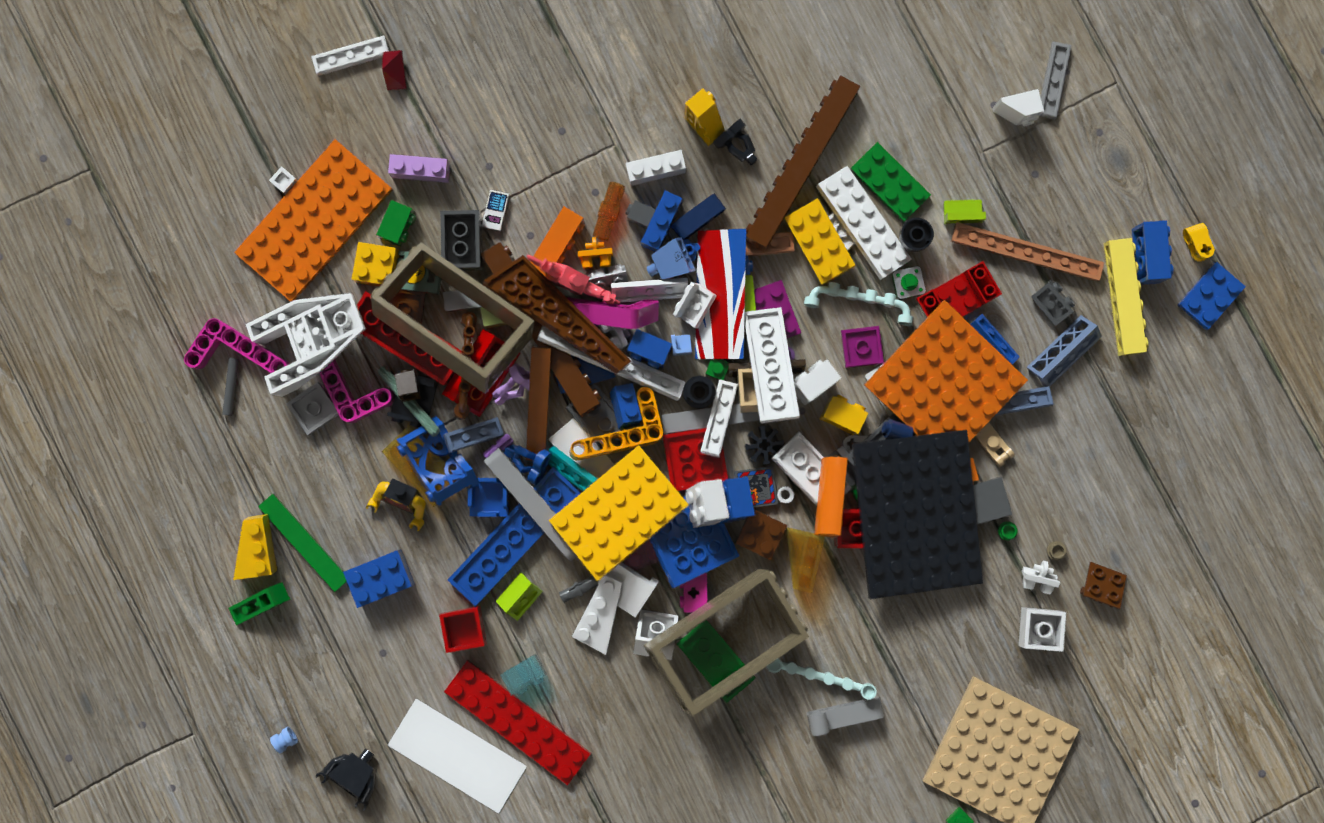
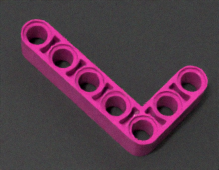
[567,297,659,329]
[184,318,290,373]
[319,359,395,423]

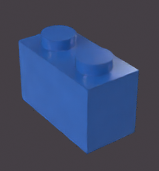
[609,383,642,429]

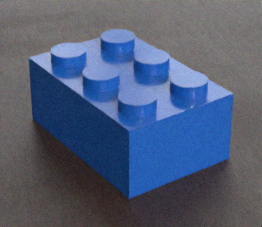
[1132,220,1173,285]
[343,549,415,608]

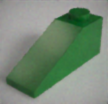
[228,582,290,625]

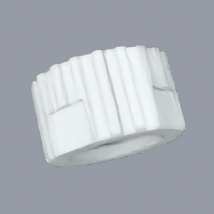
[777,486,794,504]

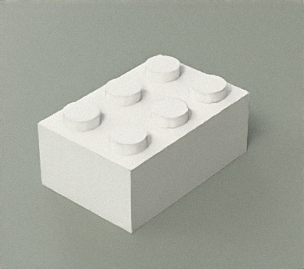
[794,359,841,405]

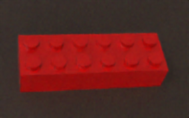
[357,291,461,386]

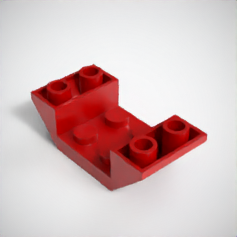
[916,261,1002,317]

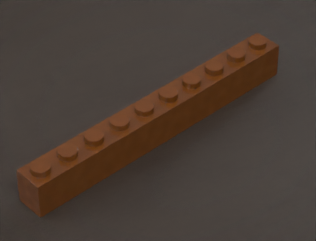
[746,75,860,252]
[481,242,602,417]

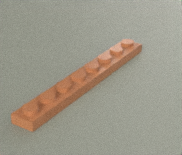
[951,222,1105,282]

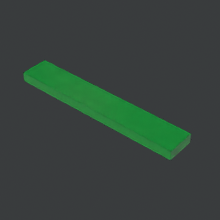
[258,494,347,592]

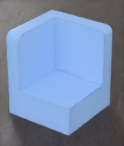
[671,334,692,356]

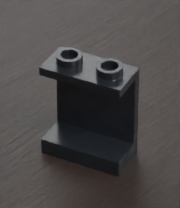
[387,371,438,428]

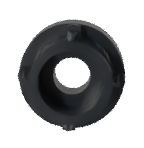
[899,218,934,252]
[683,376,716,409]

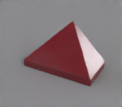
[382,50,407,91]

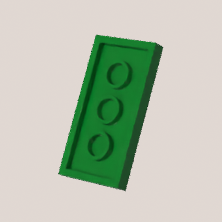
[850,142,931,223]
[676,619,756,703]

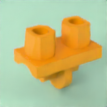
[578,237,613,269]

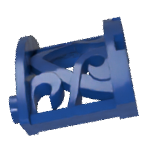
[396,416,479,506]

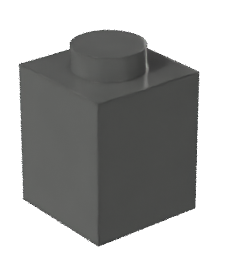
[625,200,656,229]

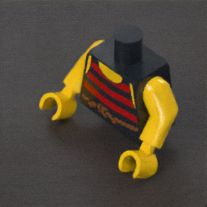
[366,479,426,531]

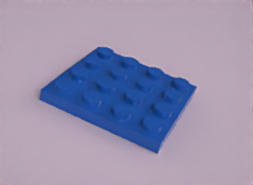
[649,496,739,588]

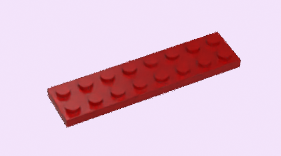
[444,660,591,786]

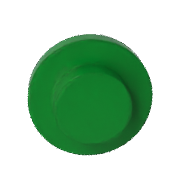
[998,521,1018,541]

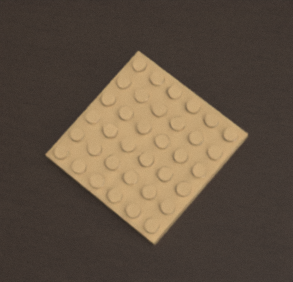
[922,676,1079,823]

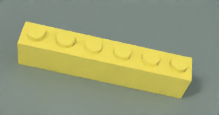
[1104,238,1148,356]

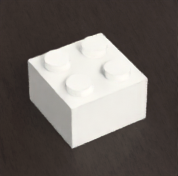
[686,479,729,528]
[1019,607,1066,652]

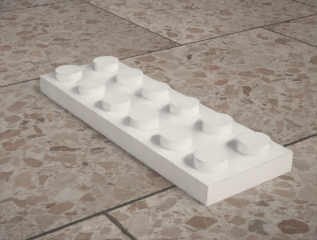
[816,166,912,280]
[744,307,800,423]

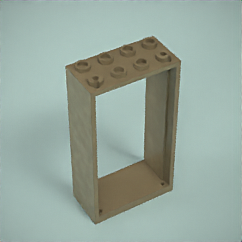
[371,242,534,393]
[643,569,809,717]

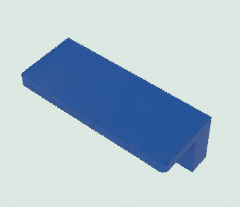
[970,314,1020,365]

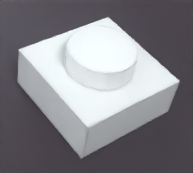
[269,166,297,194]

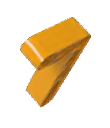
[569,387,663,461]

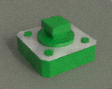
[891,266,926,300]

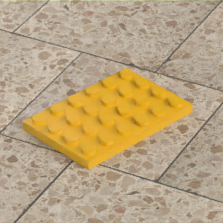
[548,445,689,581]

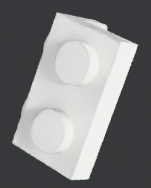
[673,282,717,328]

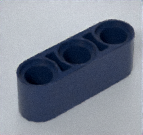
[671,193,726,240]

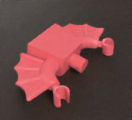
[527,255,620,305]

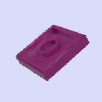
[841,326,884,368]

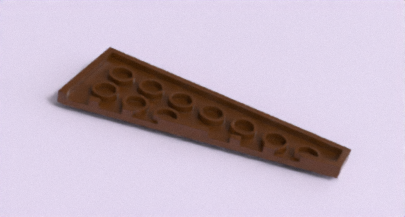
[482,255,631,375]

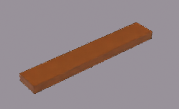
[526,347,551,461]

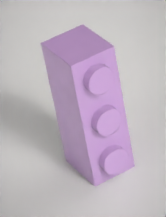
[388,154,450,183]

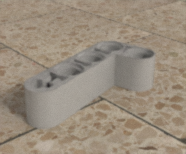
[806,697,884,736]

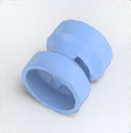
[270,726,298,754]

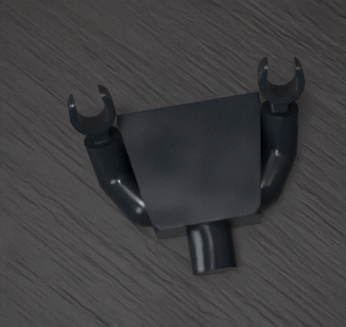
[316,749,376,811]

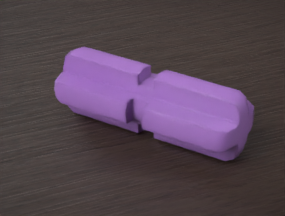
[483,434,514,458]

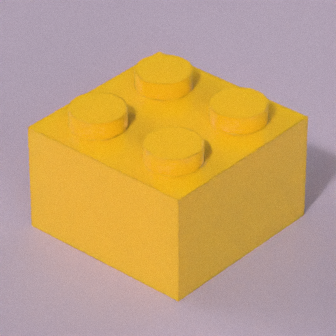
[351,242,399,287]
[819,395,868,435]

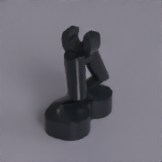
[713,118,757,165]

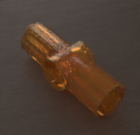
[593,182,625,241]

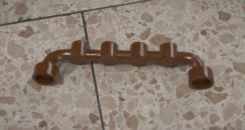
[454,312,477,420]

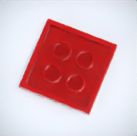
[663,428,728,491]

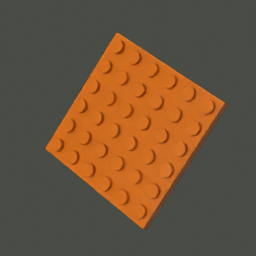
[864,300,1028,443]

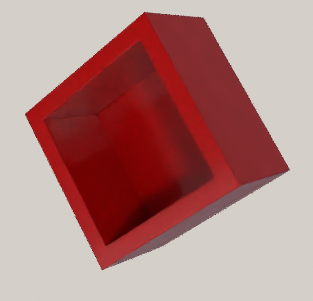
[439,606,487,653]

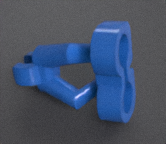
[504,444,552,485]

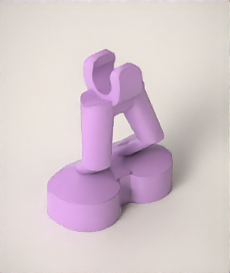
[492,363,530,405]

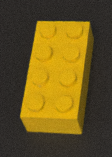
[784,198,856,285]

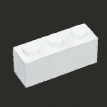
[626,150,686,186]

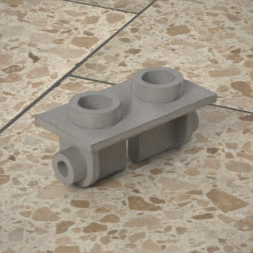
[587,264,628,288]

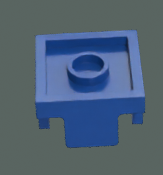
[468,478,509,517]

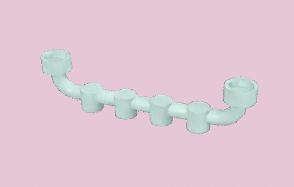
[804,282,914,326]
[766,658,877,700]

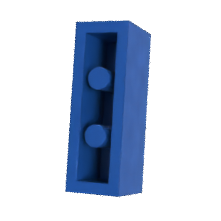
[641,190,682,252]

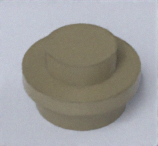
[1047,541,1066,560]

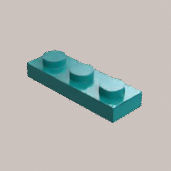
[548,446,598,491]

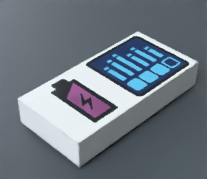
[482,190,509,232]

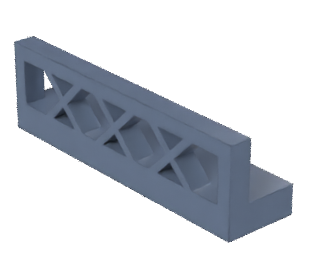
[1027,315,1102,387]

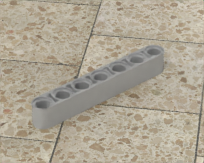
[484,448,577,562]

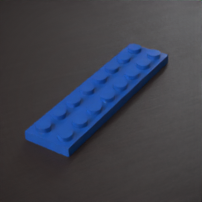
[448,467,581,606]

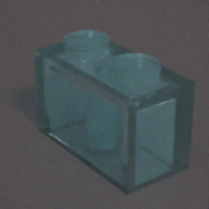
[500,654,547,696]

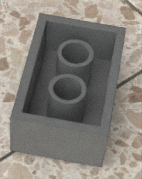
[440,210,483,271]

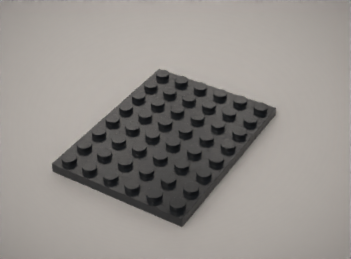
[852,429,983,599]

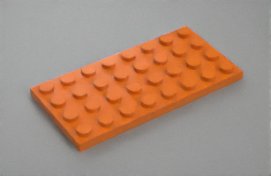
[234,139,393,302]

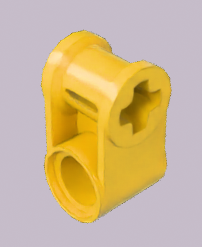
[1182,223,1215,262]

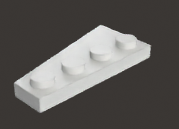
[572,573,623,655]

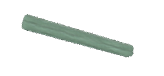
[378,366,440,437]

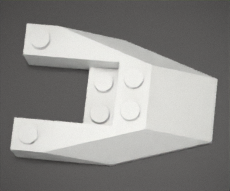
[246,293,365,397]

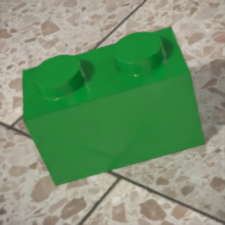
[376,200,416,247]

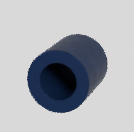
[882,419,913,439]

